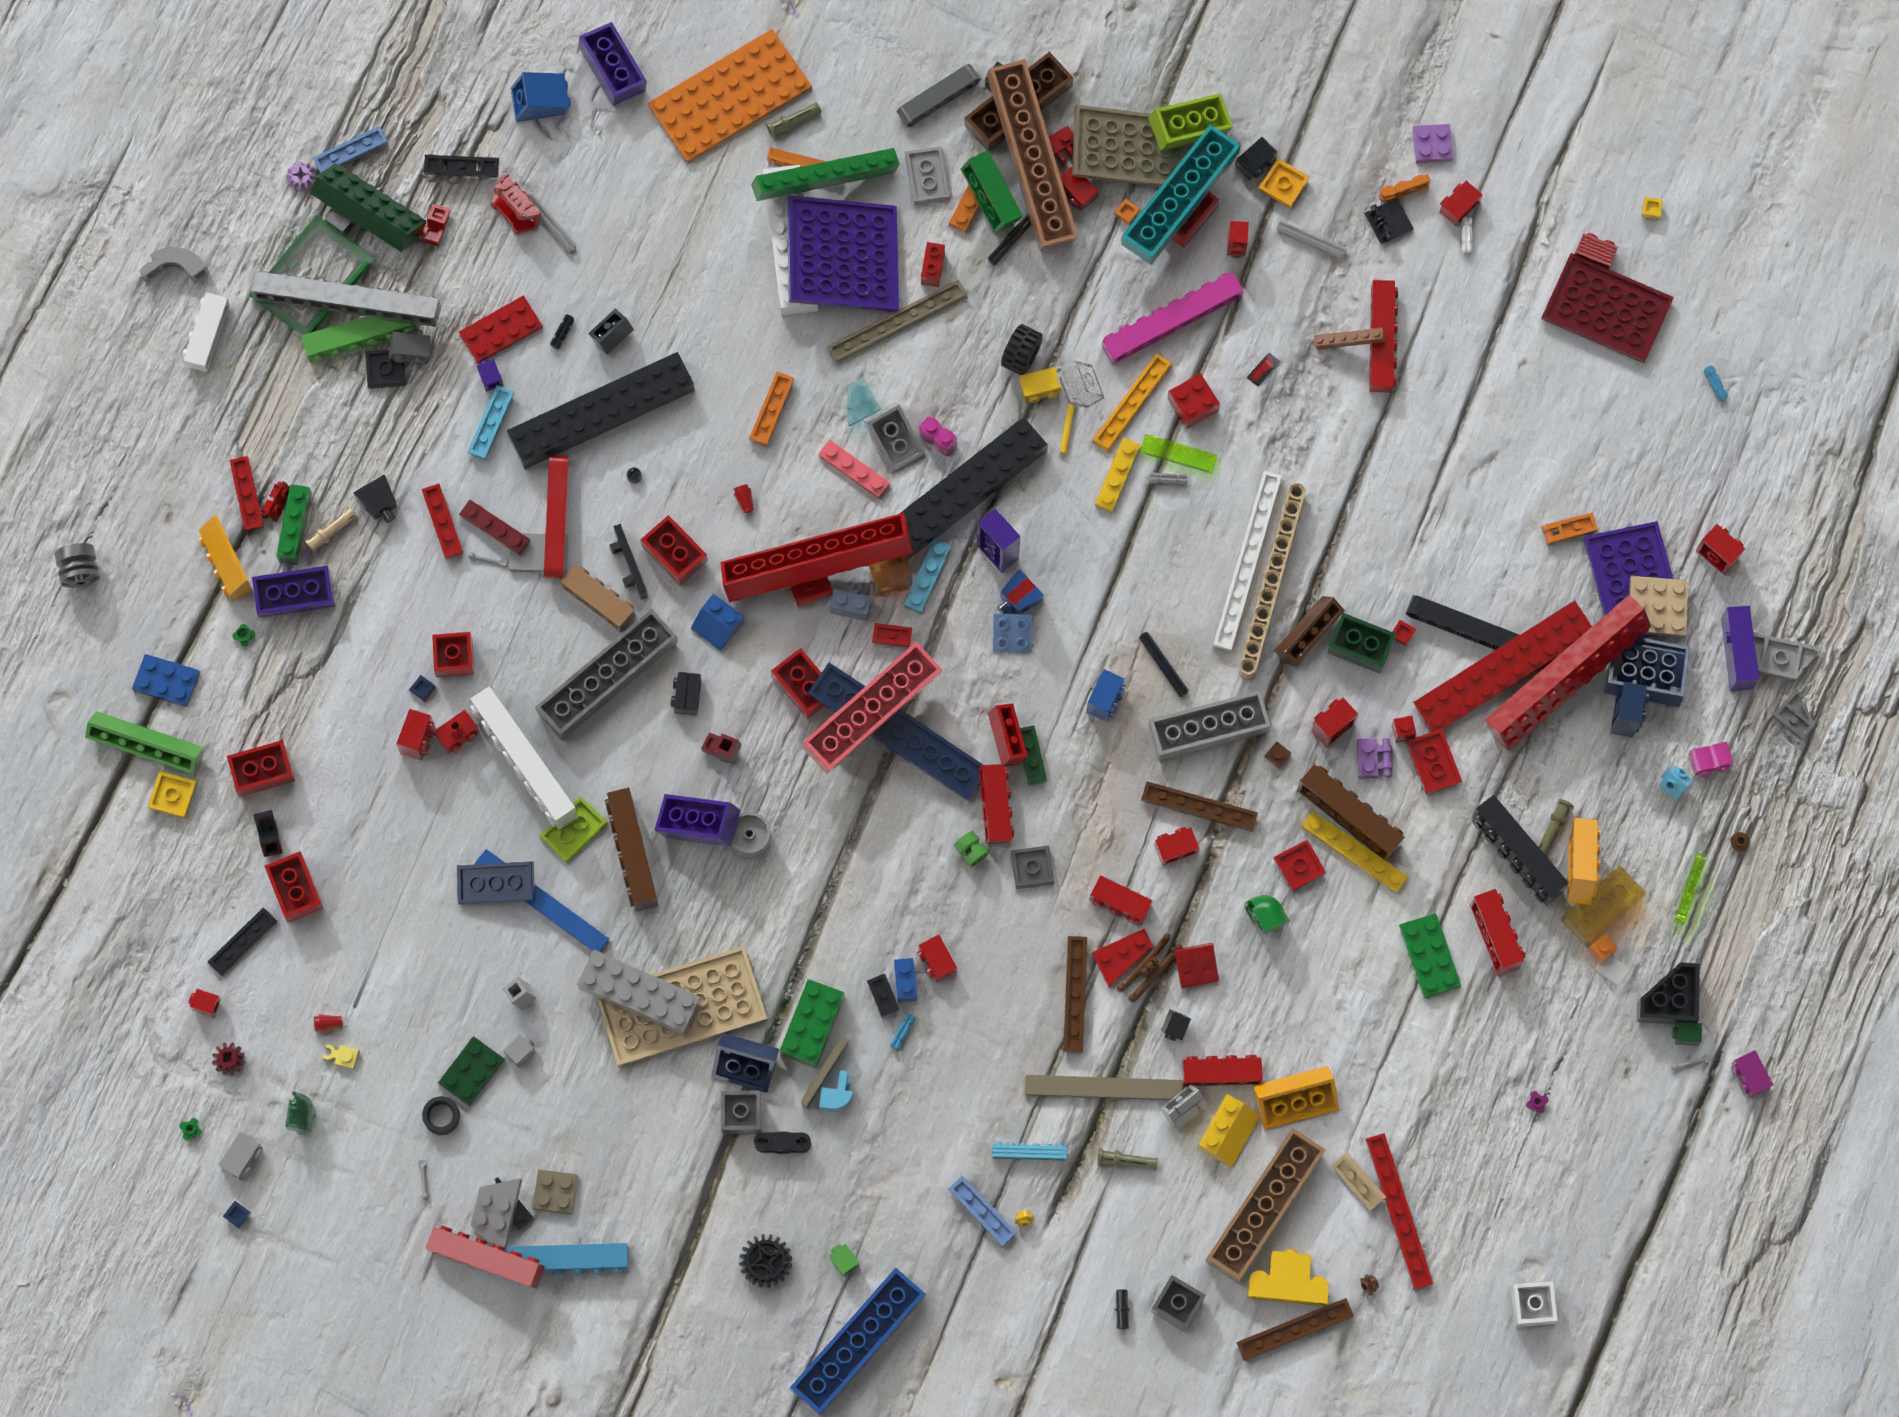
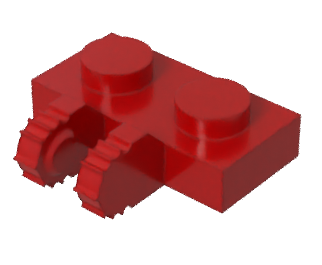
[1049,126,1074,166]

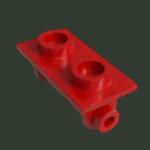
[261,481,290,522]

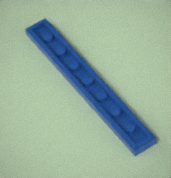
[474,849,609,952]

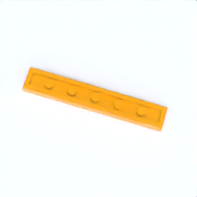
[1092,353,1172,452]

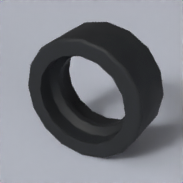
[422,1096,460,1135]

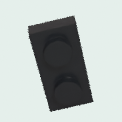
[867,973,899,1017]

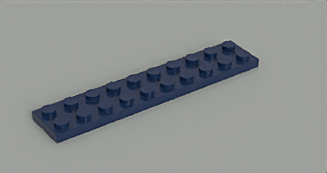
[807,662,983,801]

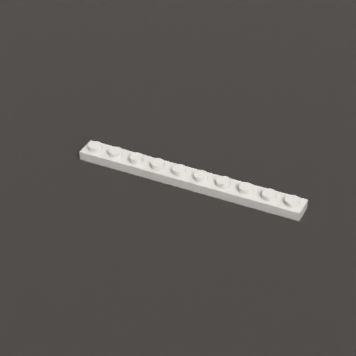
[1213,471,1282,652]

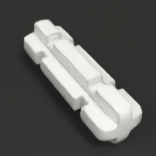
[1461,217,1473,253]

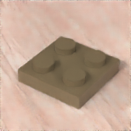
[532,1169,578,1214]

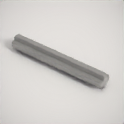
[528,194,576,253]
[1277,221,1347,258]

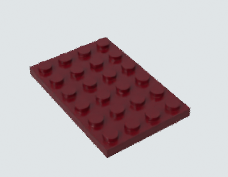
[1541,253,1674,363]

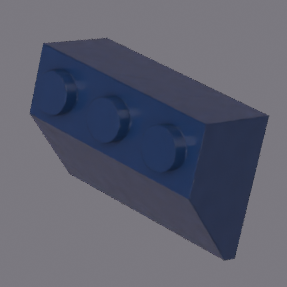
[711,1033,779,1093]

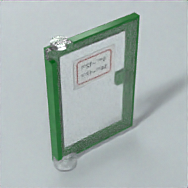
[249,215,378,340]

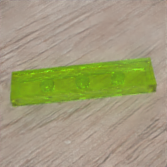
[1140,434,1218,474]

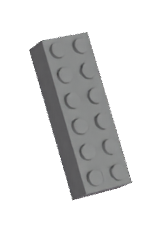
[1148,690,1271,761]
[577,950,701,1037]

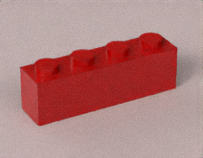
[979,764,1014,844]
[1182,1055,1263,1087]

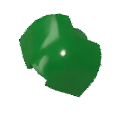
[1244,895,1290,936]

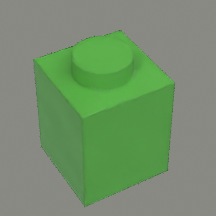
[829,1244,859,1277]

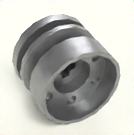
[54,543,100,588]

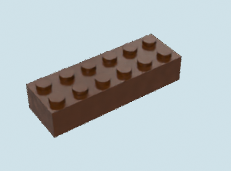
[964,51,1073,151]
[1297,764,1405,862]
[605,787,659,912]

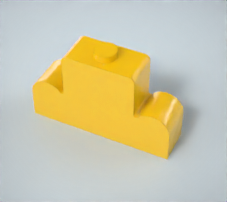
[1247,1249,1329,1306]

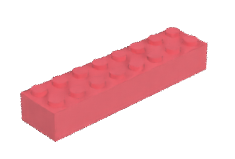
[801,642,942,774]

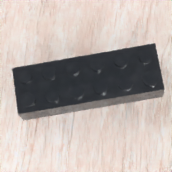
[1471,794,1569,906]

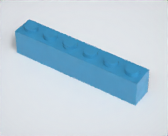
[508,1243,629,1276]

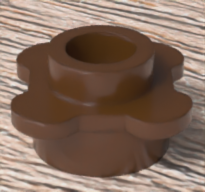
[1360,1274,1379,1296]

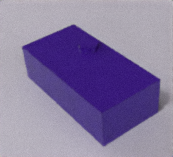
[578,22,647,106]
[977,508,1021,573]
[252,566,335,618]
[1721,606,1759,691]
[654,794,741,846]

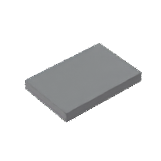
[905,146,950,205]
[509,533,568,573]

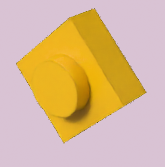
[1641,197,1663,219]

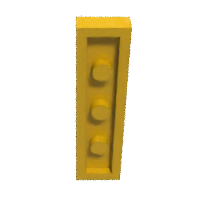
[1095,437,1141,513]

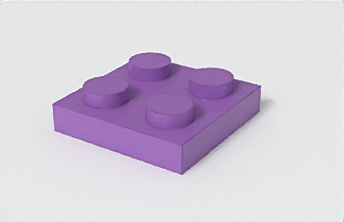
[1412,124,1453,163]

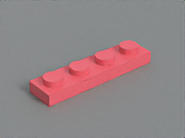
[818,440,890,499]

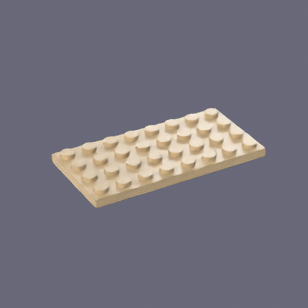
[596,946,767,1067]

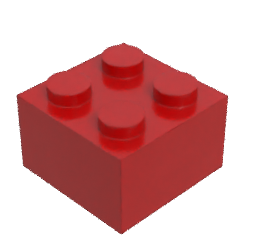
[1167,373,1220,429]
[1696,524,1746,575]
[432,632,475,678]
[1311,697,1358,748]
[396,708,436,761]

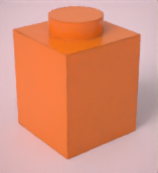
[1587,934,1618,965]

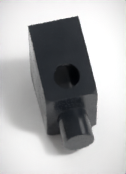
[353,475,397,523]

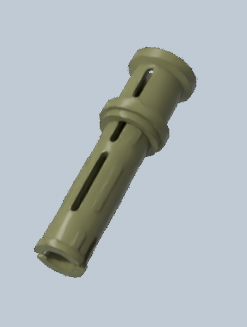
[766,102,821,138]
[1538,799,1574,856]
[1097,1148,1158,1171]

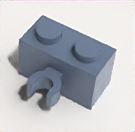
[830,581,871,621]

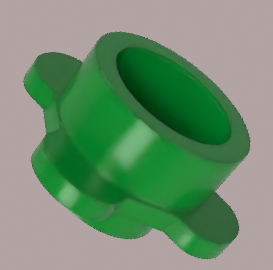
[232,624,256,647]
[179,1118,202,1140]

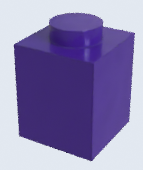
[477,359,503,392]

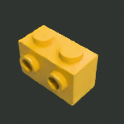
[1019,367,1062,403]

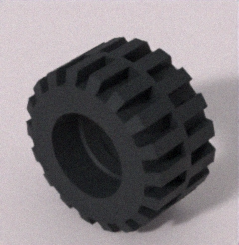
[1001,324,1043,375]

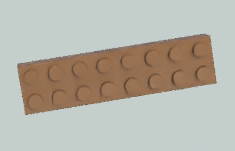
[1205,1128,1326,1283]

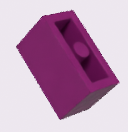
[1731,1050,1773,1098]

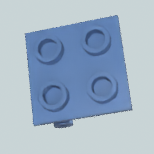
[993,614,1032,652]

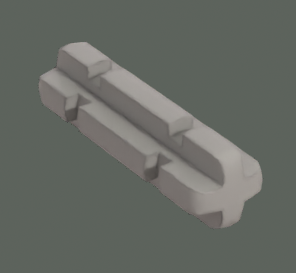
[1150,473,1187,485]

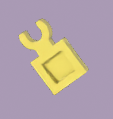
[322,1045,359,1070]

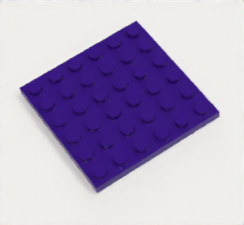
[787,195,899,312]

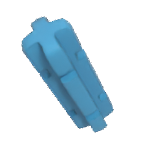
[1704,365,1728,401]
[890,1013,915,1050]

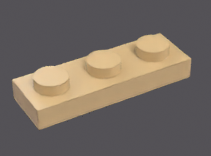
[1332,1153,1386,1211]

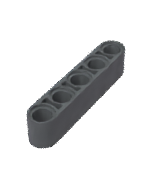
[897,64,981,127]

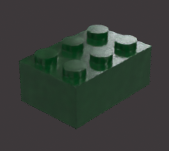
[1327,613,1396,674]

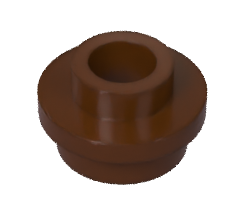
[1730,832,1750,851]

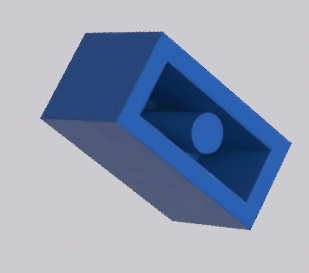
[894,958,917,1003]

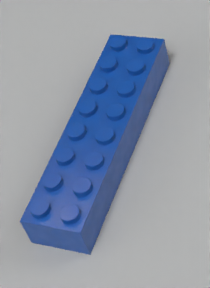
[790,1268,926,1416]

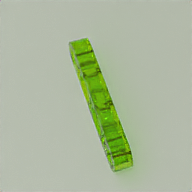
[1674,852,1706,924]

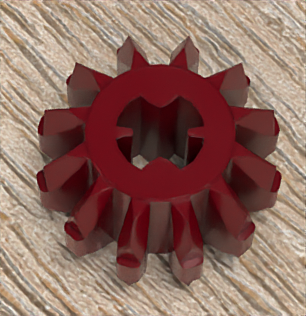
[212,1042,245,1076]

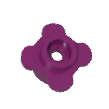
[1526,1091,1549,1114]

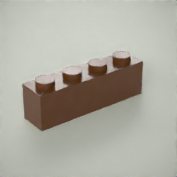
[1274,596,1345,665]

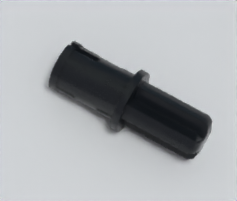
[1114,1289,1130,1330]

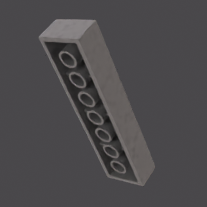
[535,609,678,740]

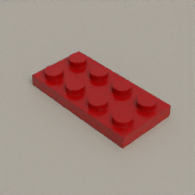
[459,295,543,364]

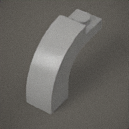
[139,247,209,283]

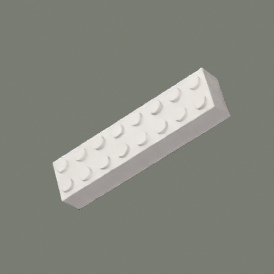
[763,165,818,316]
[470,686,578,831]

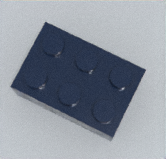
[1610,682,1649,738]

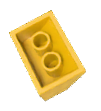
[1197,1094,1260,1168]

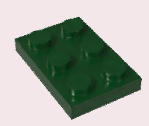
[438,1036,505,1107]

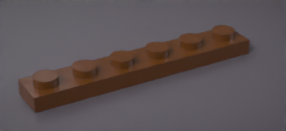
[1141,781,1258,832]
[1063,936,1087,1053]
[1236,1298,1354,1361]

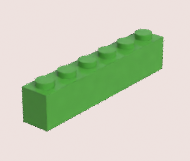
[301,317,418,362]
[85,711,204,774]

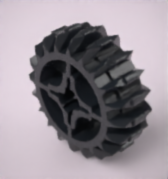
[739,1234,793,1288]

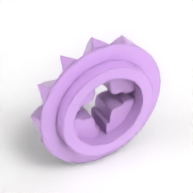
[286,162,316,191]

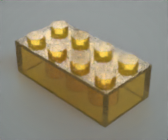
[1560,865,1647,948]

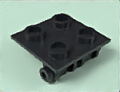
[1364,198,1414,245]

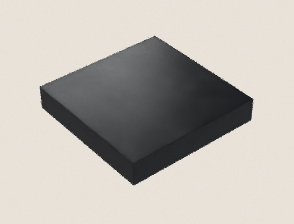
[365,349,406,389]

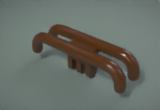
[1116,933,1182,1003]

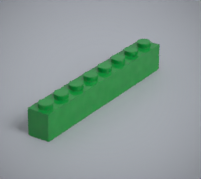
[751,148,900,201]

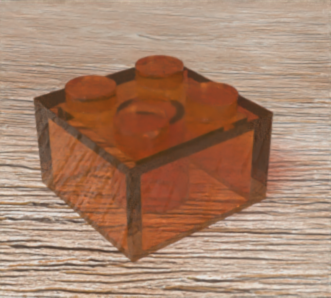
[869,556,912,597]

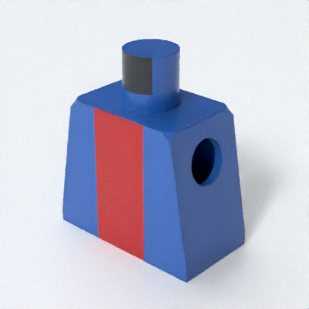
[997,569,1044,614]

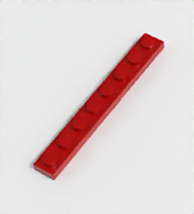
[1365,1133,1433,1290]

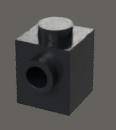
[1161,1009,1191,1041]

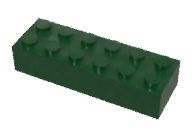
[310,163,427,252]

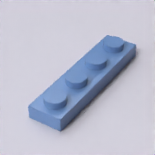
[313,126,388,173]
[948,1175,1017,1247]

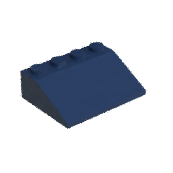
[1604,637,1690,707]

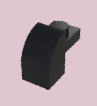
[253,810,283,857]

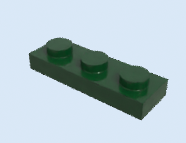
[1020,725,1047,785]

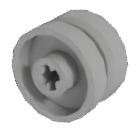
[730,812,771,859]

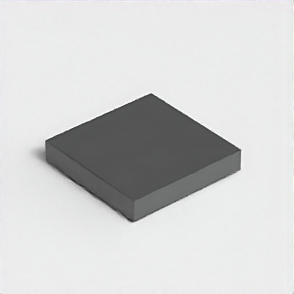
[1011,845,1054,889]

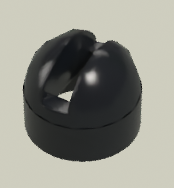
[626,467,642,484]

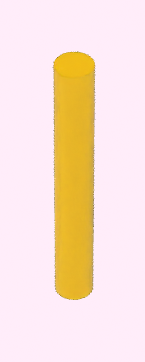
[1059,399,1076,455]

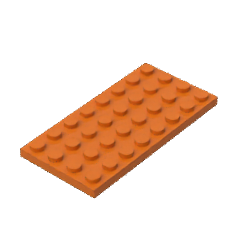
[648,29,812,163]

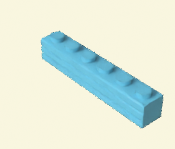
[992,1142,1067,1161]

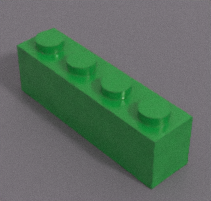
[276,484,312,565]

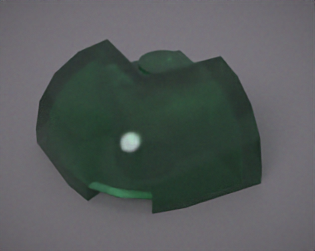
[285,1091,316,1135]

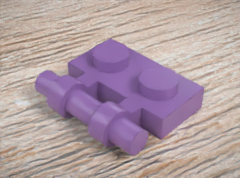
[1357,738,1393,778]

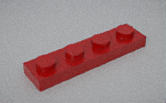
[229,456,264,532]
[421,483,464,559]

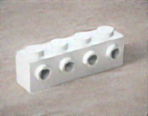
[182,292,230,372]

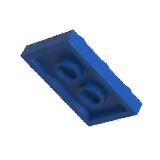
[132,654,200,707]

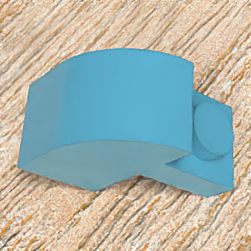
[819,1070,853,1112]

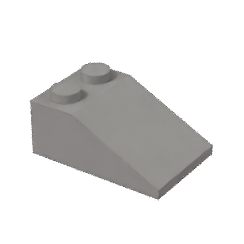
[863,402,925,472]

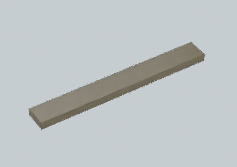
[827,280,968,364]
[1025,1075,1183,1100]

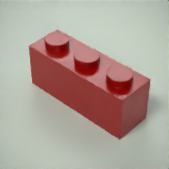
[988,703,1028,767]
[1089,875,1153,925]

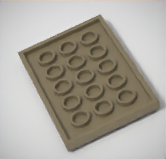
[1072,105,1184,187]

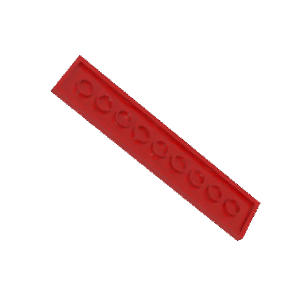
[1413,600,1592,732]

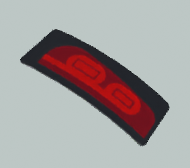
[1247,353,1280,386]

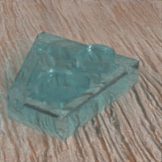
[847,377,881,427]

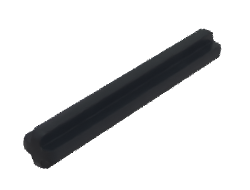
[988,213,1031,265]
[1139,632,1189,697]

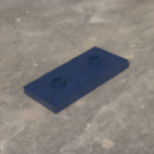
[457,861,535,905]

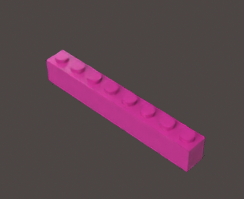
[1102,272,1244,365]

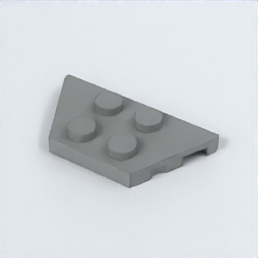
[1753,632,1821,681]
[471,1178,523,1252]

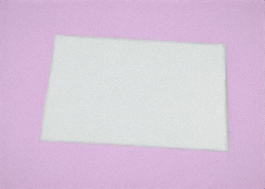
[1594,956,1630,985]

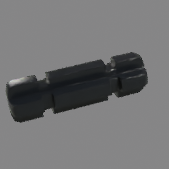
[550,314,574,349]

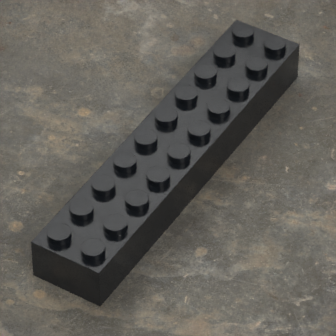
[507,352,695,470]
[895,417,1048,566]

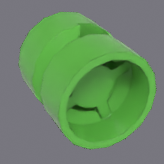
[954,831,990,867]

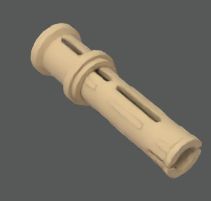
[304,508,357,554]

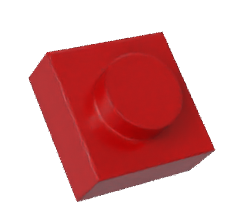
[1392,620,1416,646]

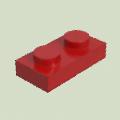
[872,623,912,648]

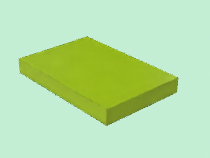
[539,796,608,864]

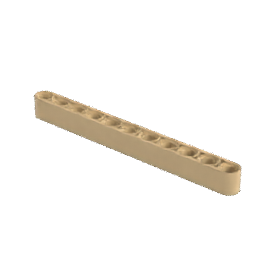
[1239,483,1305,680]

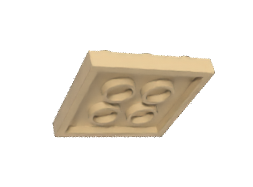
[1629,576,1688,637]

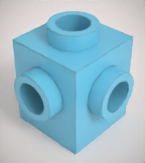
[1659,766,1694,800]

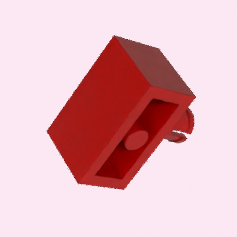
[433,709,480,754]

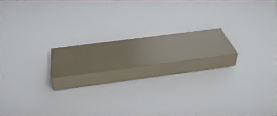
[801,1036,849,1109]

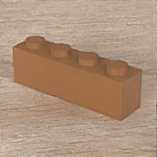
[560,565,635,632]

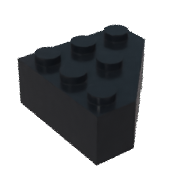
[1637,962,1700,1024]

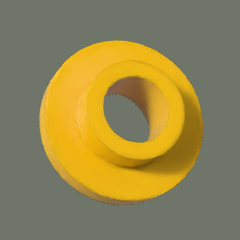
[1015,1210,1034,1227]

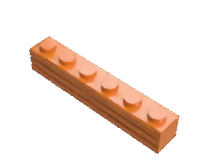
[767,147,826,167]

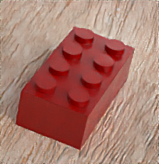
[1470,889,1525,976]

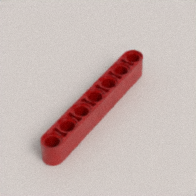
[543,455,568,579]

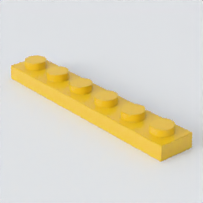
[1301,811,1408,893]

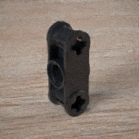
[754,1131,811,1154]

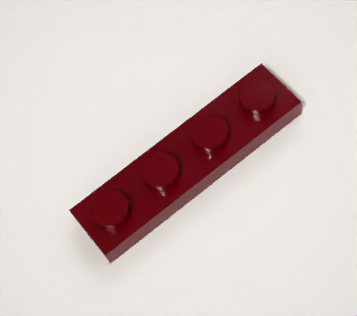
[459,500,531,556]

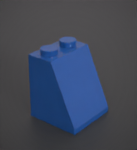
[511,72,571,122]

